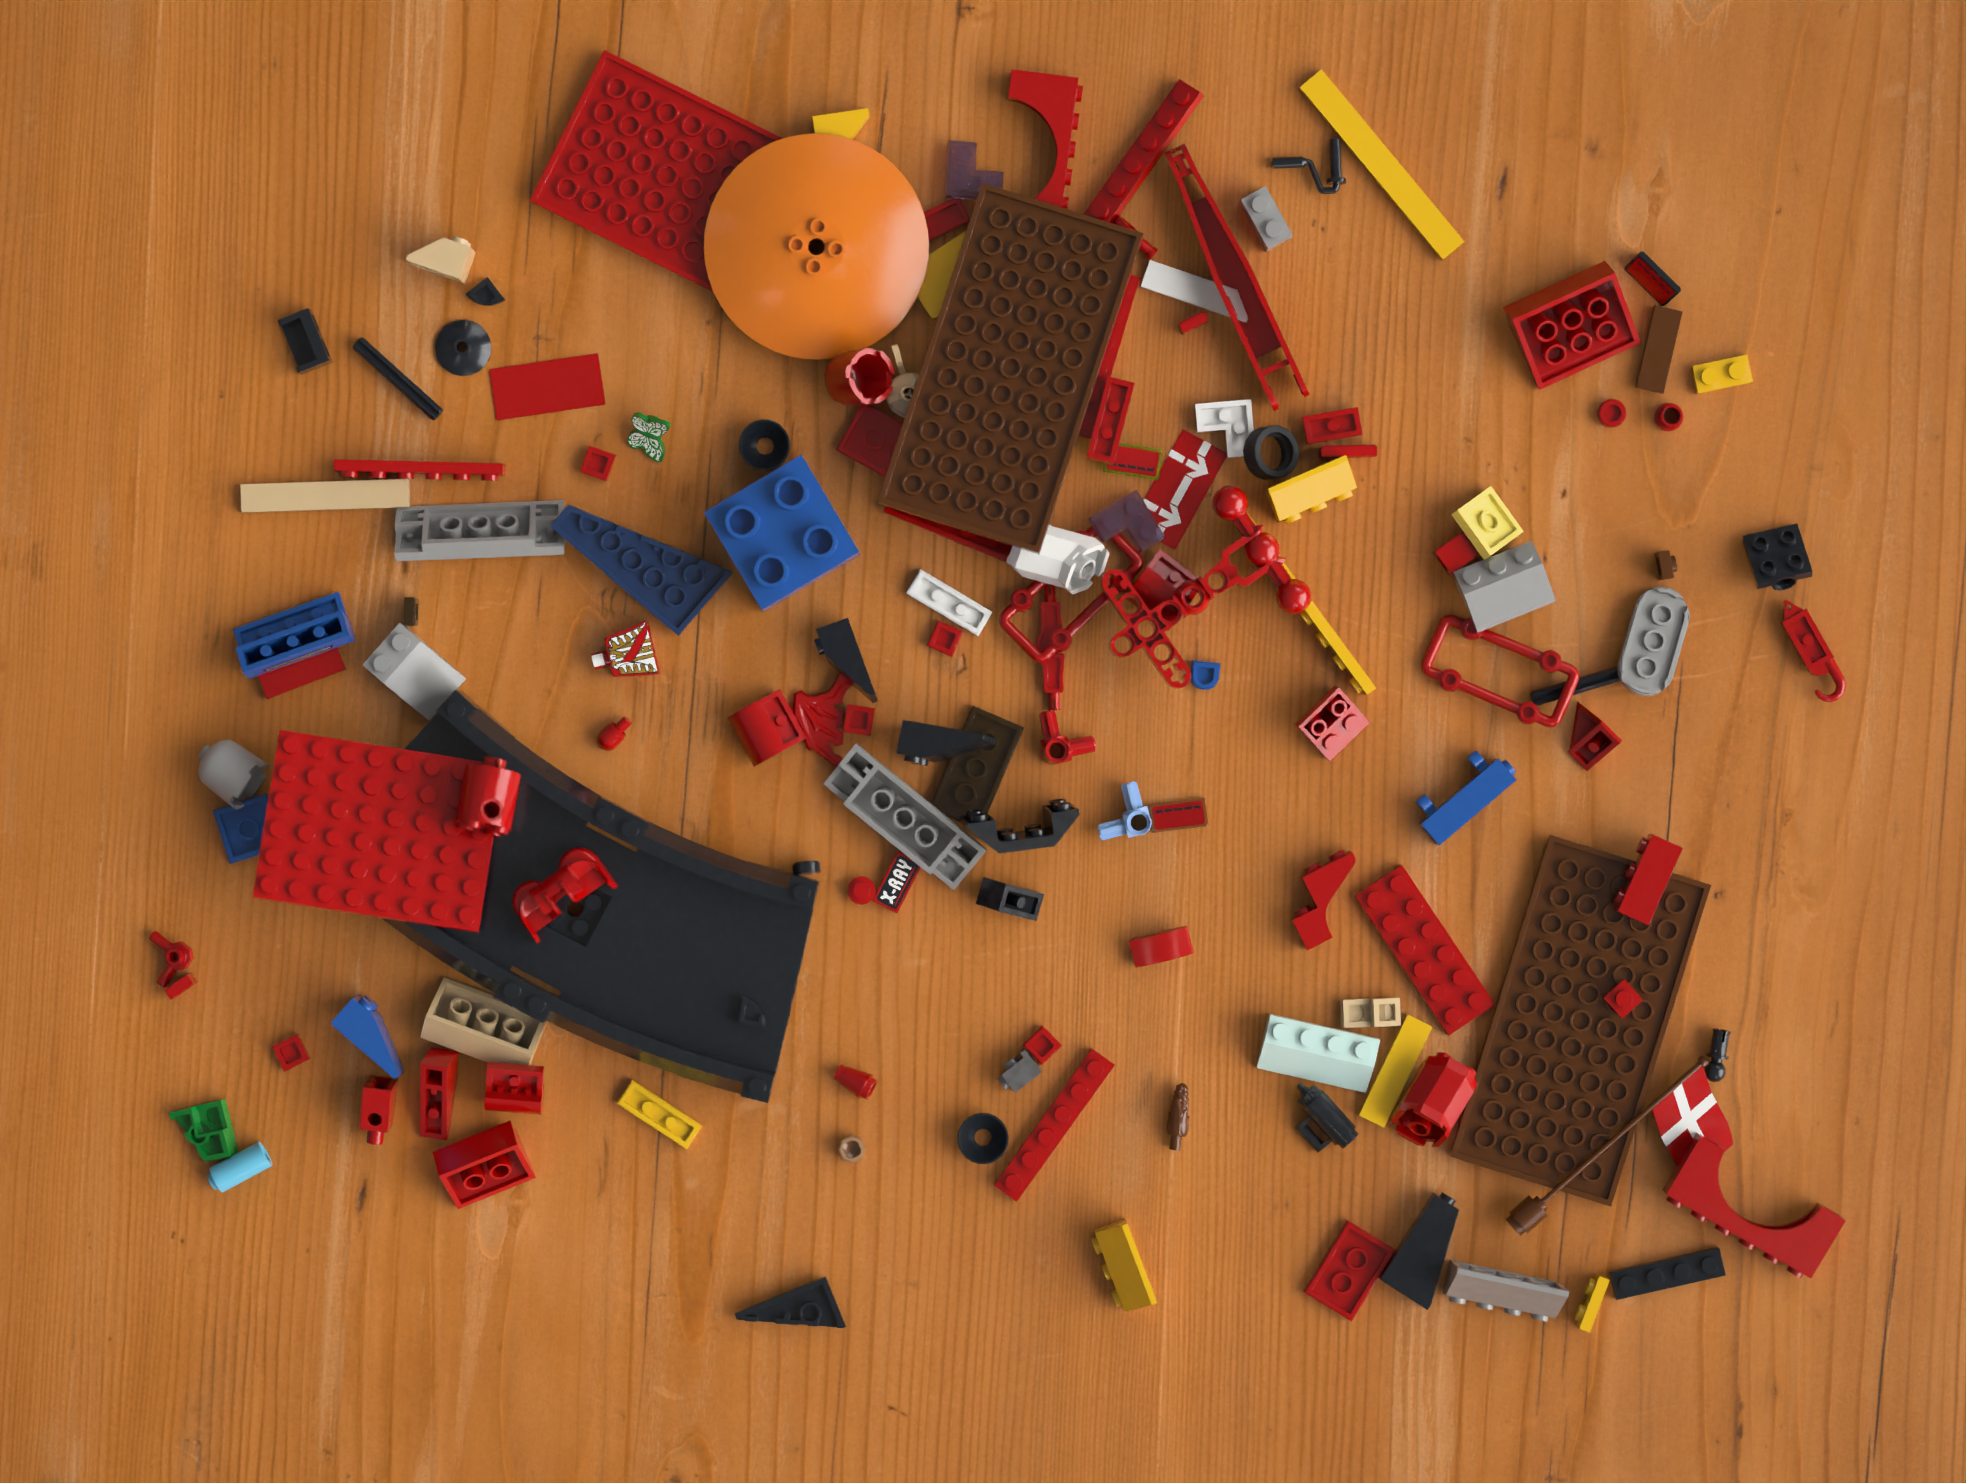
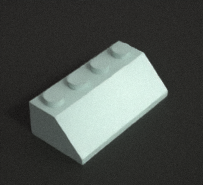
[1256,1013,1380,1093]

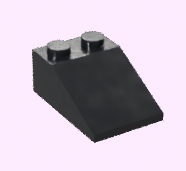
[897,720,996,766]

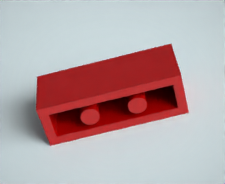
[1613,834,1683,925]

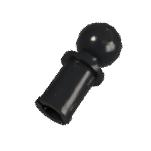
[1704,1028,1731,1082]

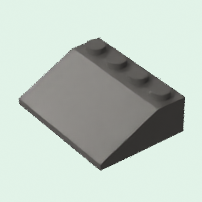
[1443,1260,1569,1321]

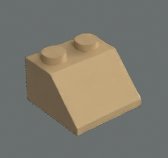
[406,235,476,284]

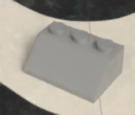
[1454,541,1556,633]

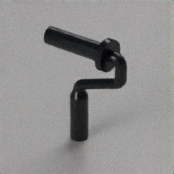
[1273,139,1346,194]

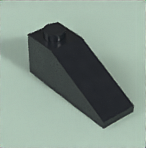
[814,618,878,703]

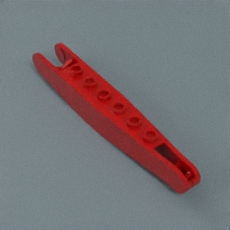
[1164,143,1310,411]

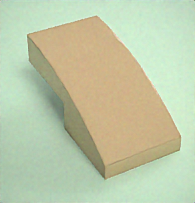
[1340,997,1401,1028]

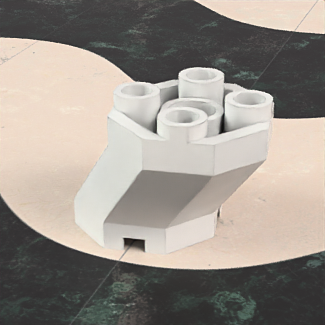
[1007,524,1110,595]

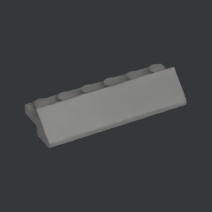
[394,500,566,561]
[824,743,987,890]

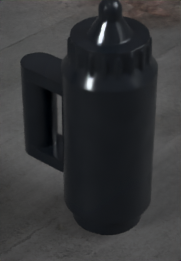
[1295,1083,1359,1153]

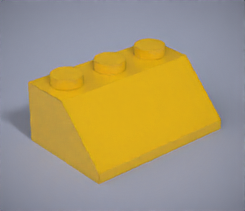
[1265,455,1357,525]
[1091,1218,1157,1312]

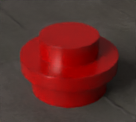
[847,877,876,905]

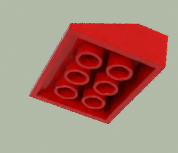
[1503,261,1641,390]

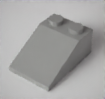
[363,623,467,721]

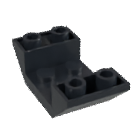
[959,799,1079,854]

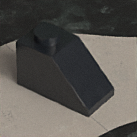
[976,877,1044,921]

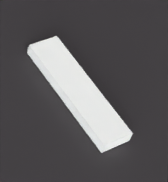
[1141,260,1248,323]

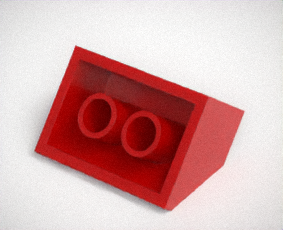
[433,1120,536,1209]

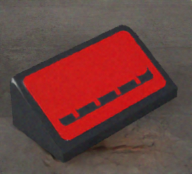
[1625,251,1681,306]

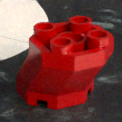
[1390,1052,1477,1147]

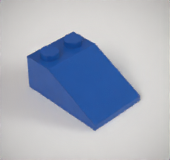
[330,995,405,1079]

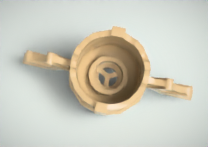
[886,344,919,418]

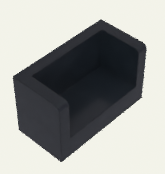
[278,308,333,375]

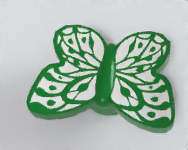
[628,412,671,462]

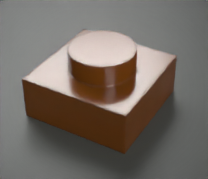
[1655,550,1677,581]

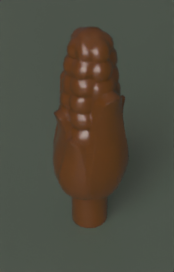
[1166,1083,1190,1151]

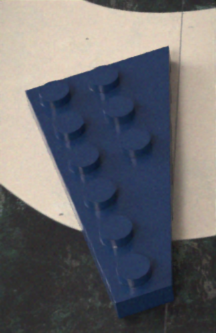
[550,504,733,636]

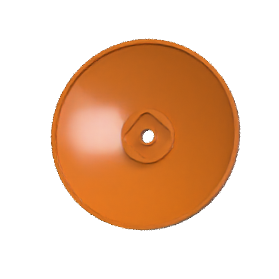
[704,133,929,360]

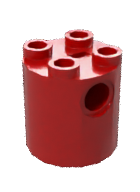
[455,757,521,837]

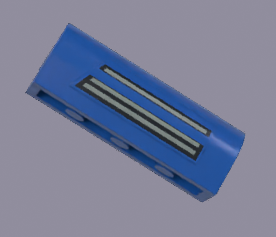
[233,591,355,679]

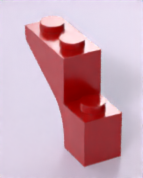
[1291,849,1356,950]

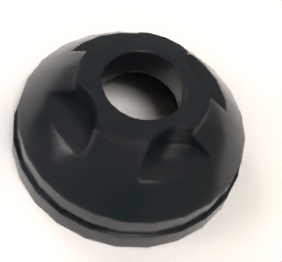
[739,419,790,471]
[957,1113,1009,1164]

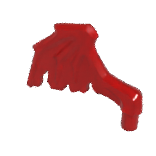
[793,673,852,768]

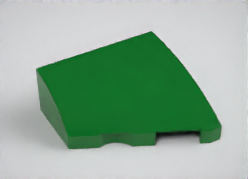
[169,1098,239,1162]

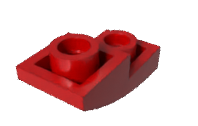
[1129,926,1194,968]

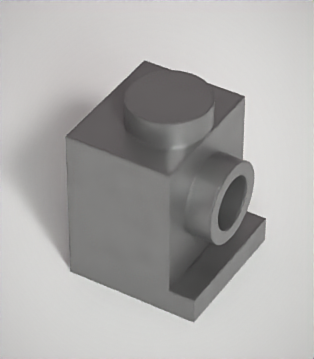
[997,1048,1042,1093]

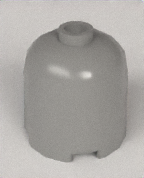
[198,739,270,810]

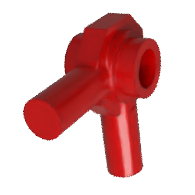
[149,931,194,987]

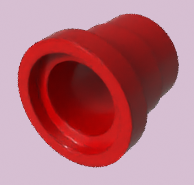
[1655,403,1683,431]

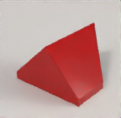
[1567,701,1622,771]

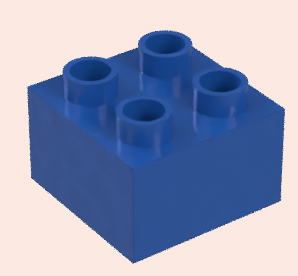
[704,455,861,612]

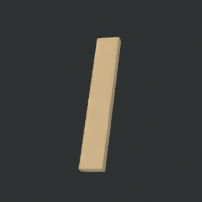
[240,479,410,513]

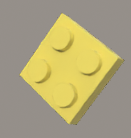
[1451,486,1524,560]

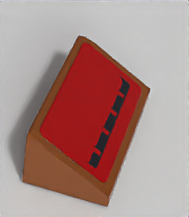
[1149,798,1208,833]

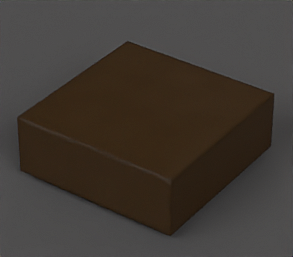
[404,597,419,626]

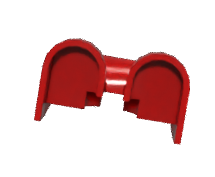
[512,847,619,944]

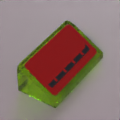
[1103,443,1163,480]

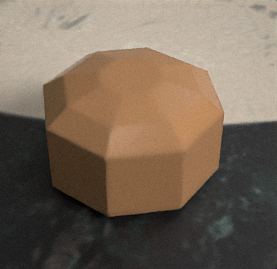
[838,1135,866,1163]

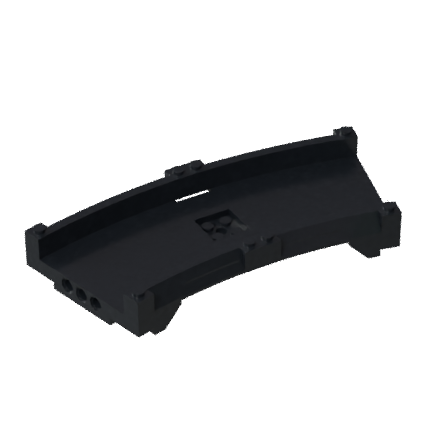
[382,690,820,1103]

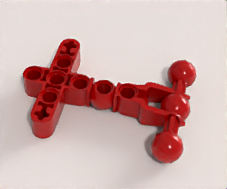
[1100,485,1311,689]

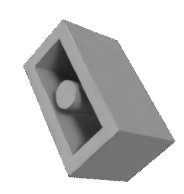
[1240,186,1293,252]

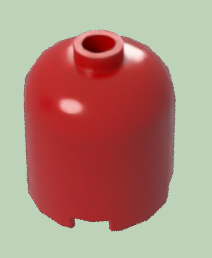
[825,348,895,405]

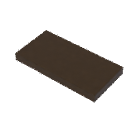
[931,706,1024,822]

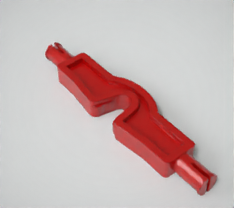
[1036,584,1065,710]

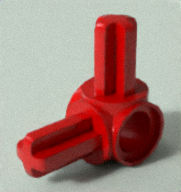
[1039,710,1096,765]

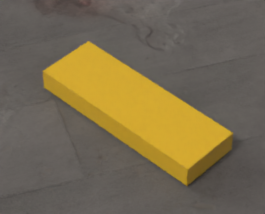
[617,1079,703,1149]

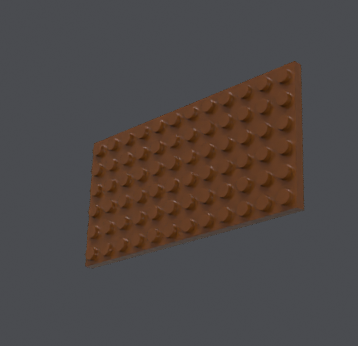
[877,183,1143,555]
[1449,835,1711,1206]

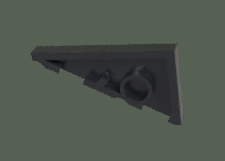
[735,1276,846,1328]

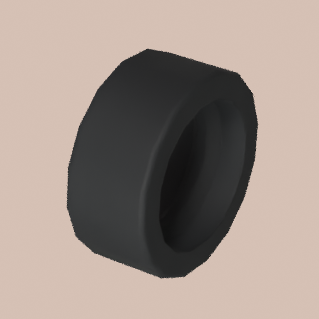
[1243,425,1299,480]

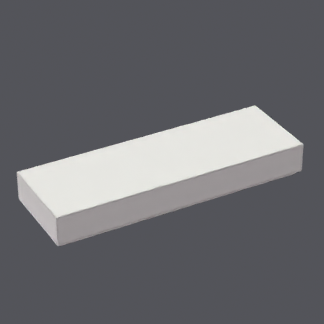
[906,569,992,636]

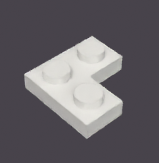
[1195,399,1254,458]

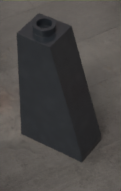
[1379,1192,1459,1310]

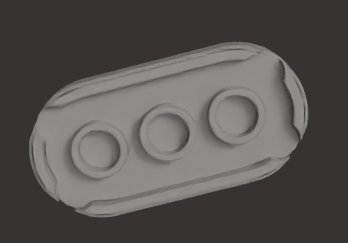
[1617,587,1690,696]

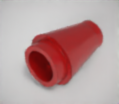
[834,1064,877,1100]

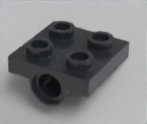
[1742,524,1813,591]

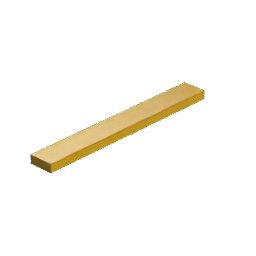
[1299,69,1465,260]

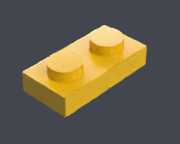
[1691,355,1753,394]
[1574,1273,1610,1333]

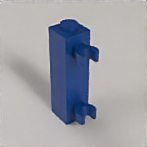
[1415,751,1516,845]

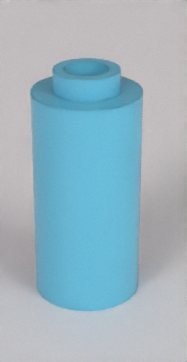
[207,1141,273,1193]

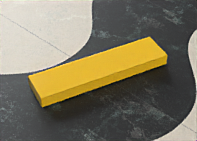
[1358,1014,1433,1127]

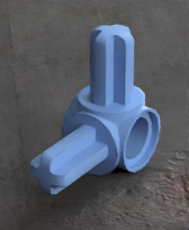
[1097,781,1152,840]

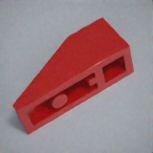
[420,1047,458,1140]

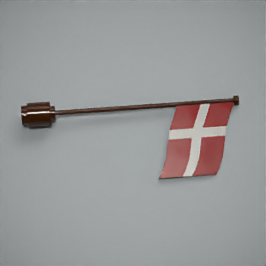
[1506,1055,1733,1236]

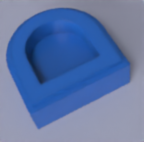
[1191,660,1220,690]

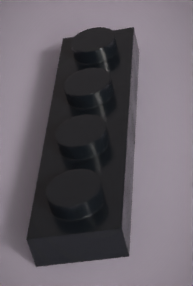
[1609,1247,1726,1300]

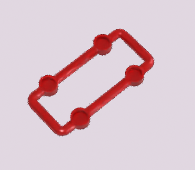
[999,520,1144,662]
[1421,615,1580,727]

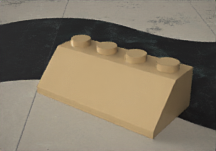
[420,977,547,1065]

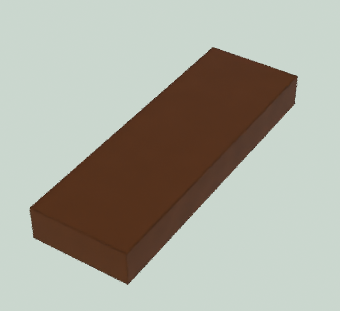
[1635,305,1683,394]

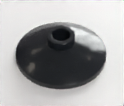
[435,320,491,376]

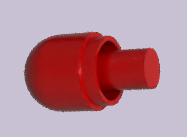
[597,716,632,751]

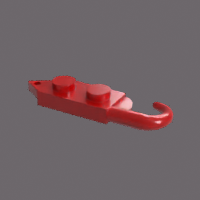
[1781,600,1846,702]

